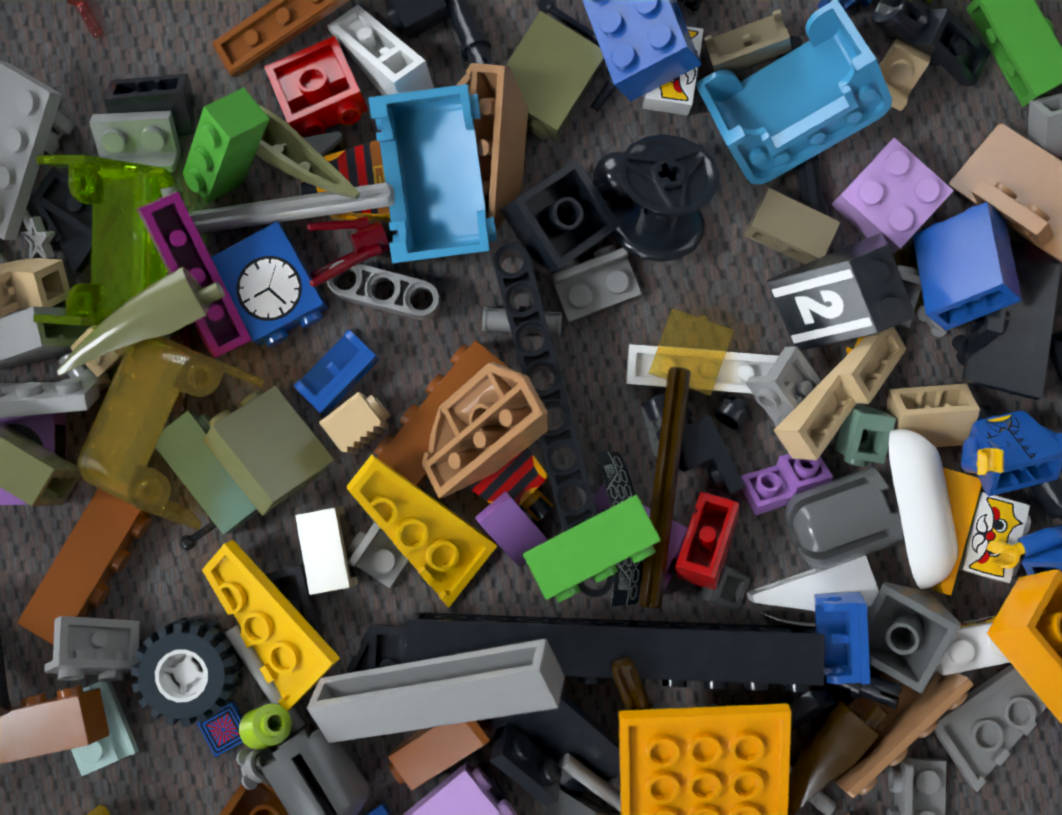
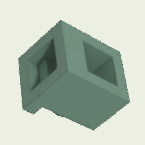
[835,404,897,467]

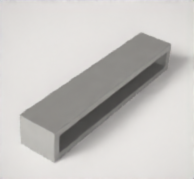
[307,639,565,743]

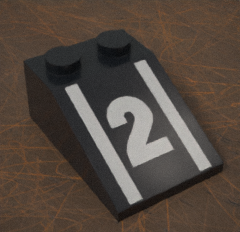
[766,233,916,350]

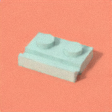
[71,681,139,776]

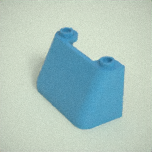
[695,0,892,184]
[368,84,497,263]

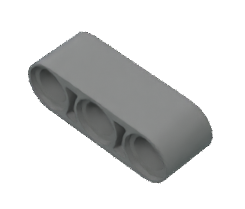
[327,260,441,320]

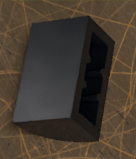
[103,73,195,136]

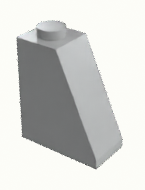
[0,306,95,370]

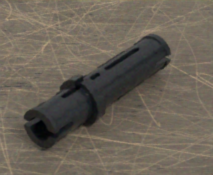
[444,0,495,65]

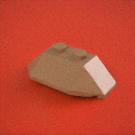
[456,63,528,230]
[421,362,548,498]

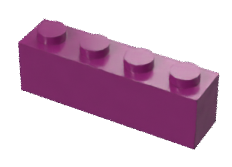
[136,192,251,358]

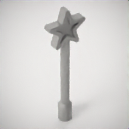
[21,208,55,259]

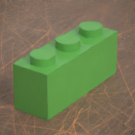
[966,0,1062,107]
[182,88,269,204]
[523,495,661,603]

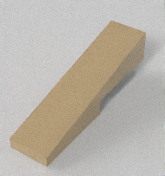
[774,327,906,460]

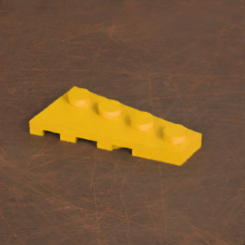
[346,454,497,608]
[202,540,341,712]

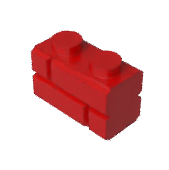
[675,492,739,590]

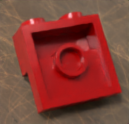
[264,36,368,138]

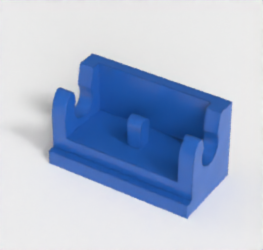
[294,329,380,415]
[814,592,870,684]

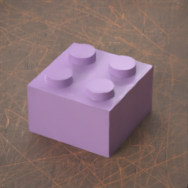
[831,138,954,254]

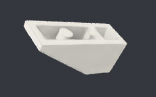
[327,5,434,96]
[746,555,879,614]

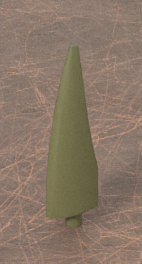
[255,105,360,199]
[57,267,225,376]

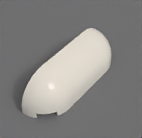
[889,429,958,589]

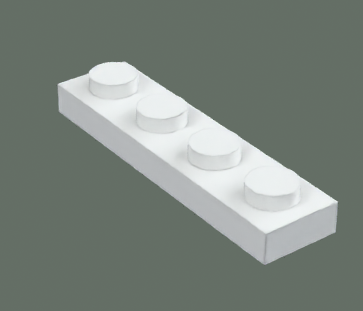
[626,344,779,394]

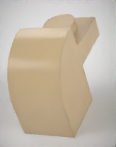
[0,258,72,318]

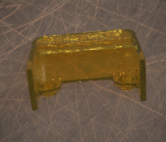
[78,336,264,530]

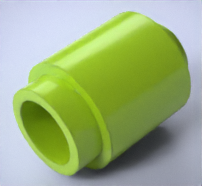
[239,704,292,749]

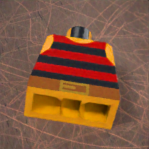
[301,140,391,222]
[467,447,554,522]

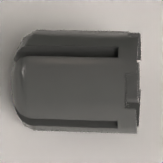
[785,468,903,570]
[256,726,369,815]

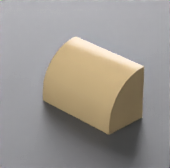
[886,384,980,447]

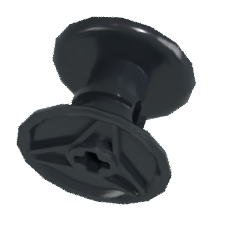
[610,134,720,262]

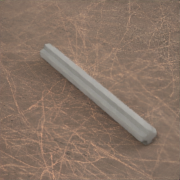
[189,183,395,234]

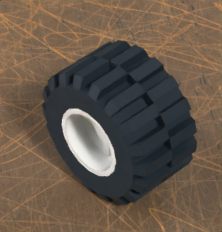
[131,616,244,726]

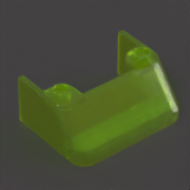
[33,155,174,326]

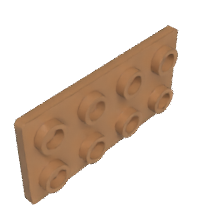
[949,124,1062,263]
[834,671,973,798]

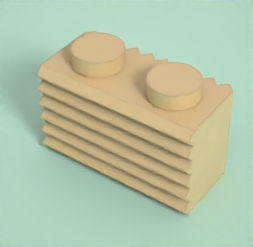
[319,392,391,454]

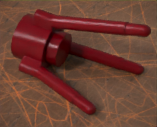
[307,216,389,287]

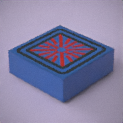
[196,701,243,757]

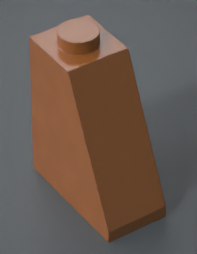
[388,719,492,791]

